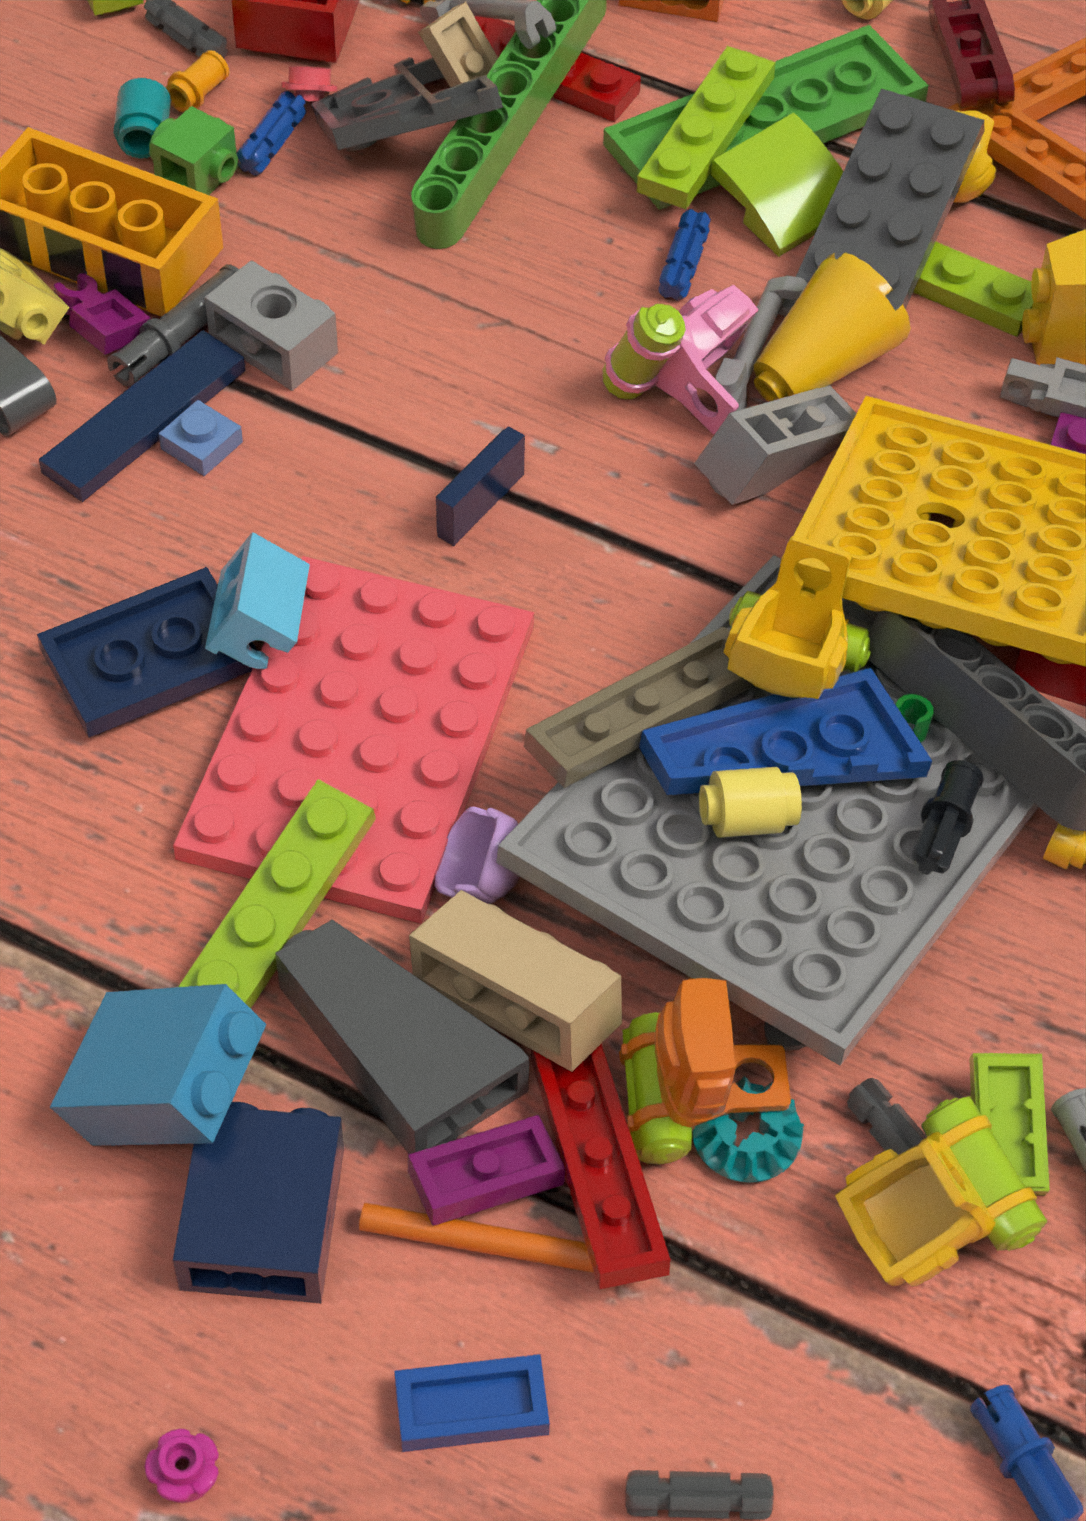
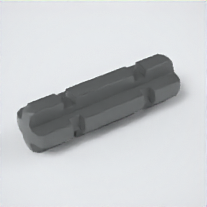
[144,0,228,58]
[847,1078,926,1155]
[625,1470,774,1520]

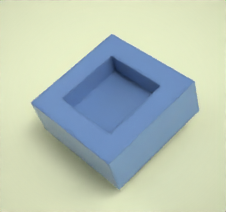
[159,400,243,476]

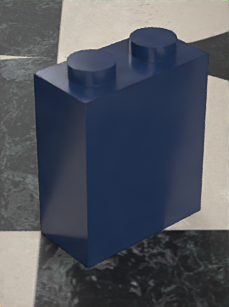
[173,1102,344,1303]

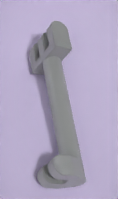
[420,0,556,49]
[716,276,807,412]

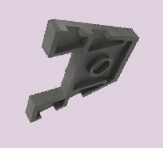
[311,57,503,151]

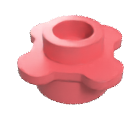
[282,66,337,101]

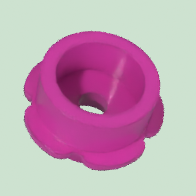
[145,1429,219,1503]

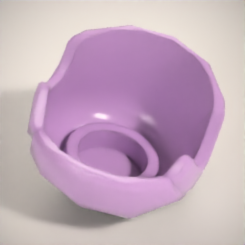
[435,806,520,904]

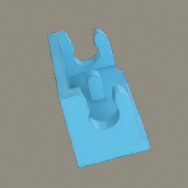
[205,532,310,669]

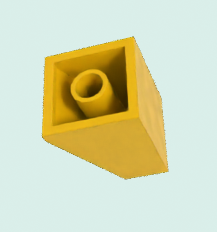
[1022,229,1086,365]

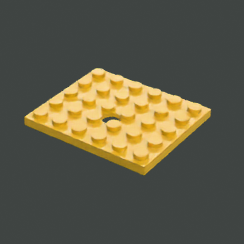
[777,396,1086,667]

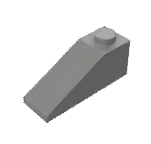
[694,385,856,505]

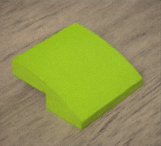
[710,112,843,257]

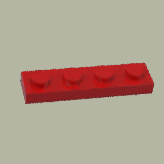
[474,16,641,123]
[531,1043,671,1290]

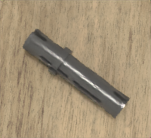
[107,264,239,387]

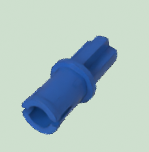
[970,1385,1084,1521]

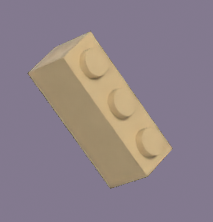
[409,890,622,1072]

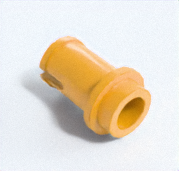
[166,50,230,112]

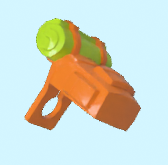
[619,978,791,1164]

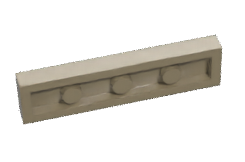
[524,626,754,788]

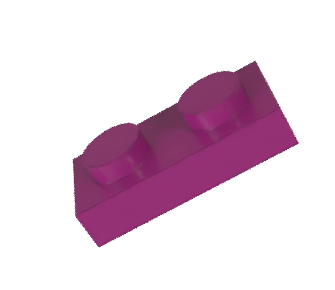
[408,1115,565,1226]

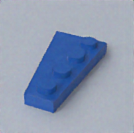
[639,668,932,795]

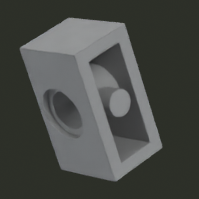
[204,260,338,391]

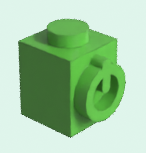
[149,106,238,195]

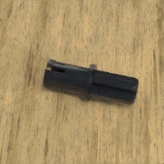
[912,760,984,875]

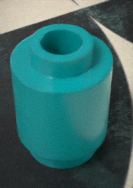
[113,78,171,159]

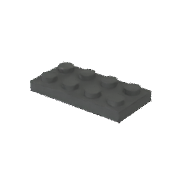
[796,88,985,311]

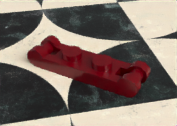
[929,0,1015,109]

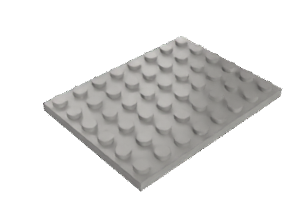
[496,555,1086,1066]

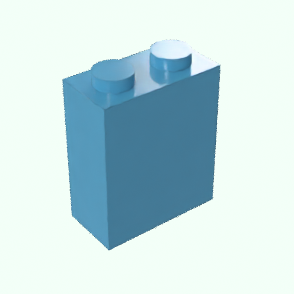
[50,984,266,1146]

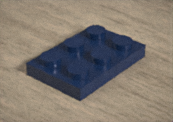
[37,567,258,738]

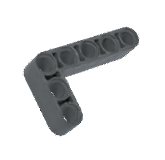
[869,611,1086,831]

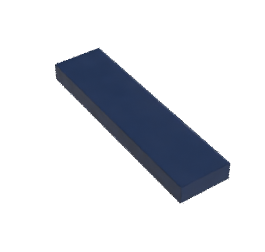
[38,330,246,502]

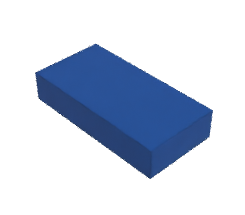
[394,1354,550,1452]

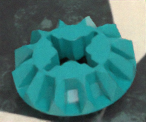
[692,1076,804,1183]

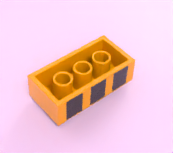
[0,127,223,317]

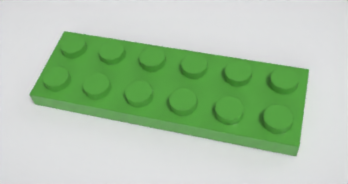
[603,25,929,210]

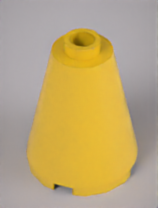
[753,253,911,402]

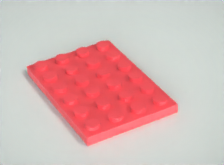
[173,556,534,924]

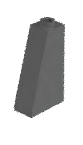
[275,920,529,1154]

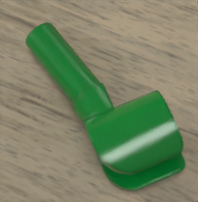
[896,694,934,743]

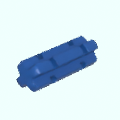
[237,91,306,176]
[658,209,711,301]

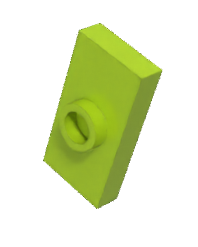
[969,1053,1050,1196]

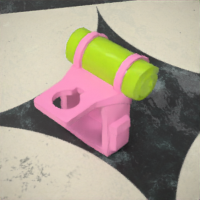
[602,285,758,435]

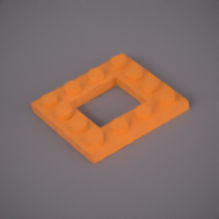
[947,37,1086,220]

